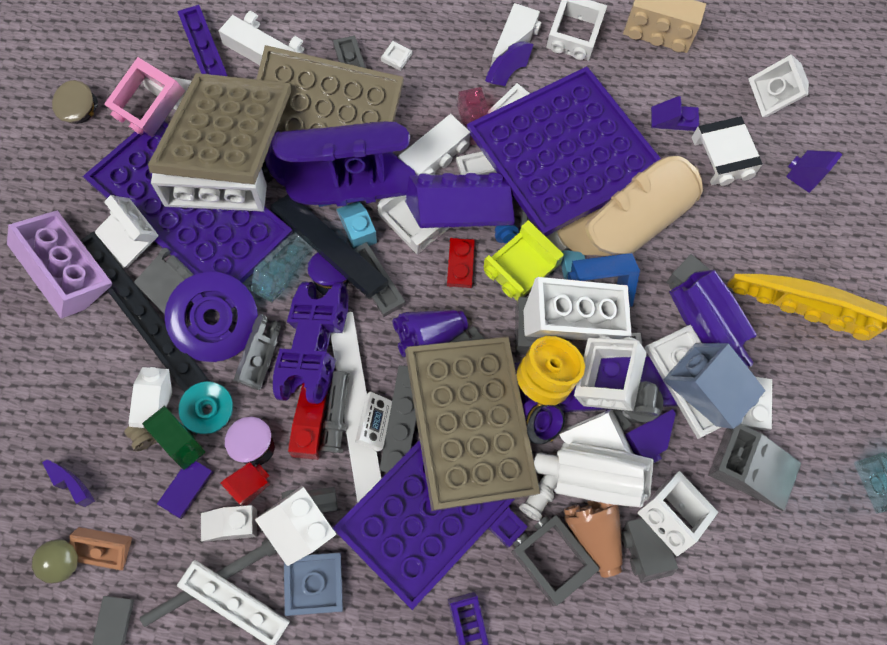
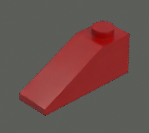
[288,383,329,460]

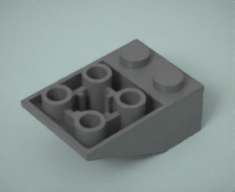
[708,424,801,511]

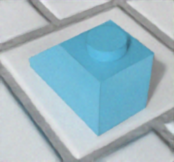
[336,201,377,249]

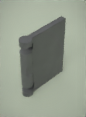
[134,248,194,314]

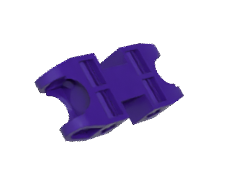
[273,282,348,404]

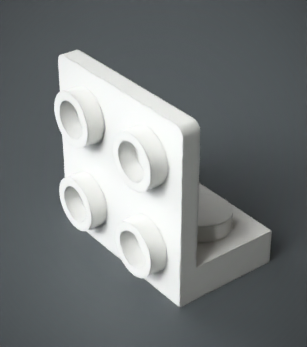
[95,195,159,268]

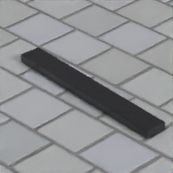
[80,231,210,393]

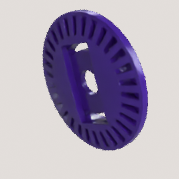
[165,272,258,362]

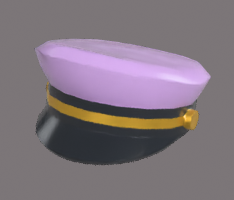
[225,416,275,466]

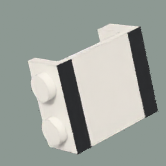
[692,116,763,186]

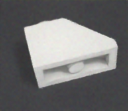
[129,367,172,428]
[201,505,257,542]

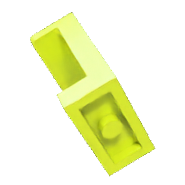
[483,220,564,301]

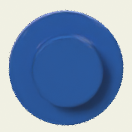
[495,224,519,244]

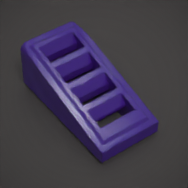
[447,592,489,645]

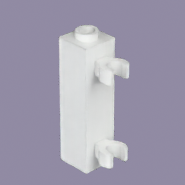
[219,11,304,65]

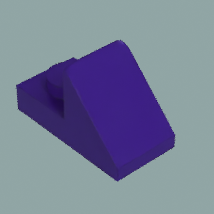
[651,96,699,131]

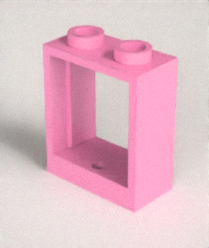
[104,57,185,137]

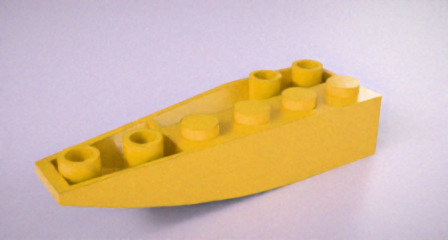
[726,274,887,341]

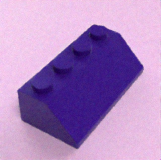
[405,173,515,228]

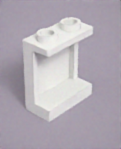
[378,195,451,255]

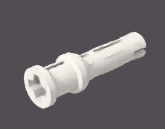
[519,443,569,521]

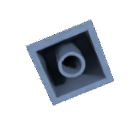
[663,343,766,429]

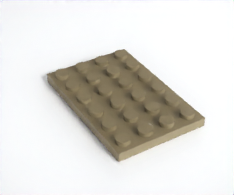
[256,45,404,132]
[148,73,291,185]
[405,337,540,511]

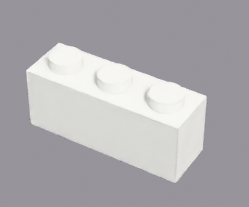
[398,114,470,175]

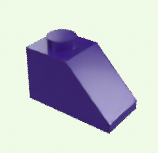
[786,150,843,193]
[625,409,676,464]

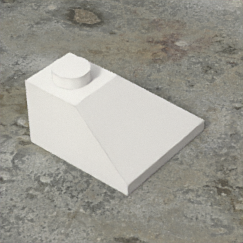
[748,55,809,117]

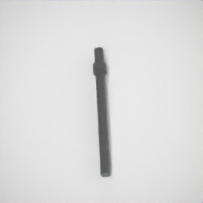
[140,539,277,627]

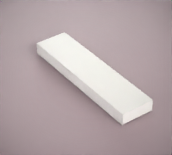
[177,560,290,645]

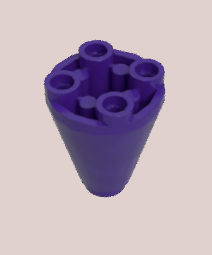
[392,310,468,357]

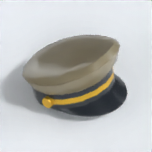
[52,80,98,124]

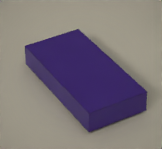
[157,461,213,519]

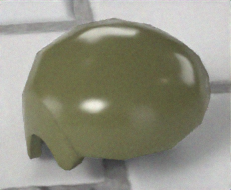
[31,539,78,584]

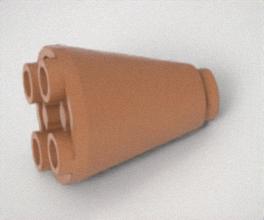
[564,500,623,578]

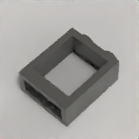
[511,515,600,606]

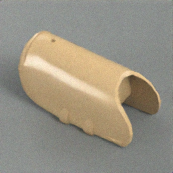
[557,156,703,256]

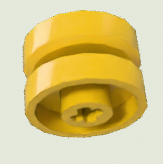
[516,336,585,405]

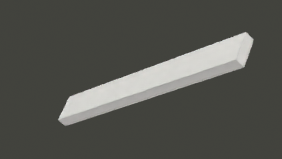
[331,312,381,503]

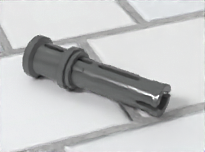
[319,371,350,454]

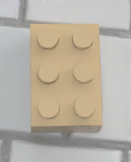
[623,0,706,53]

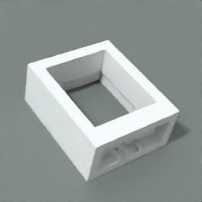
[546,0,607,61]
[574,336,647,411]
[637,471,718,556]

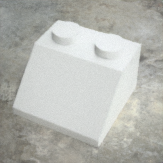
[255,486,336,566]

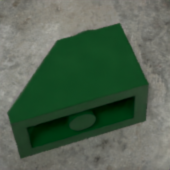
[142,405,205,470]

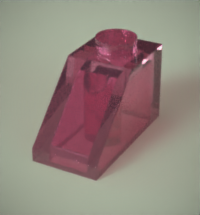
[457,87,489,146]

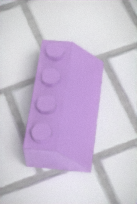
[7,210,112,319]

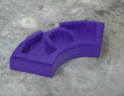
[485,41,534,86]

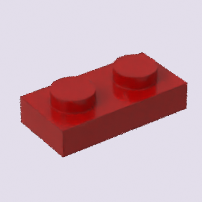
[447,238,474,288]

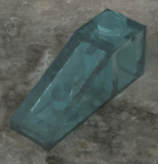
[251,232,313,302]

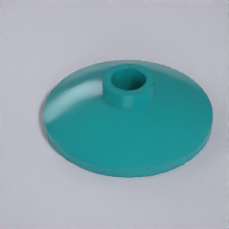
[179,382,233,434]

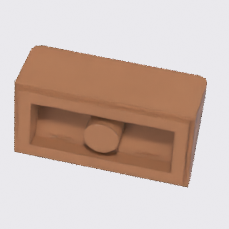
[69,527,132,571]

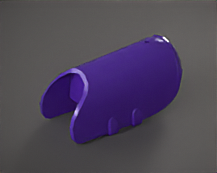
[265,121,416,207]

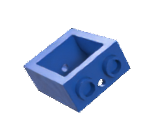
[567,253,640,307]

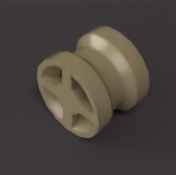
[124,426,157,452]

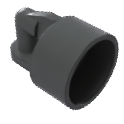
[620,381,663,424]

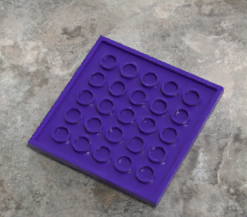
[467,66,661,236]

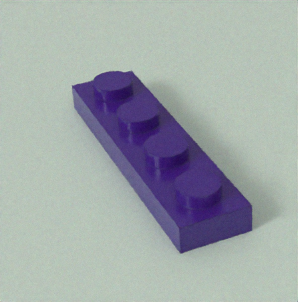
[177,5,227,76]

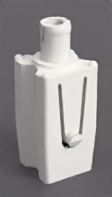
[534,443,653,508]

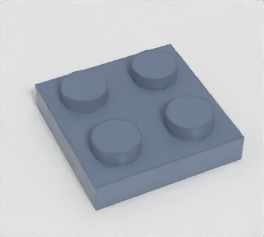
[284,553,343,616]

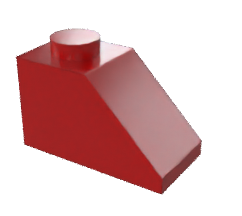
[220,462,270,506]

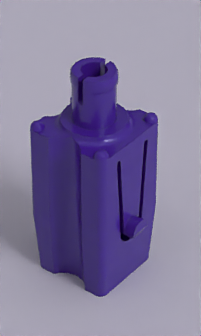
[669,269,757,369]

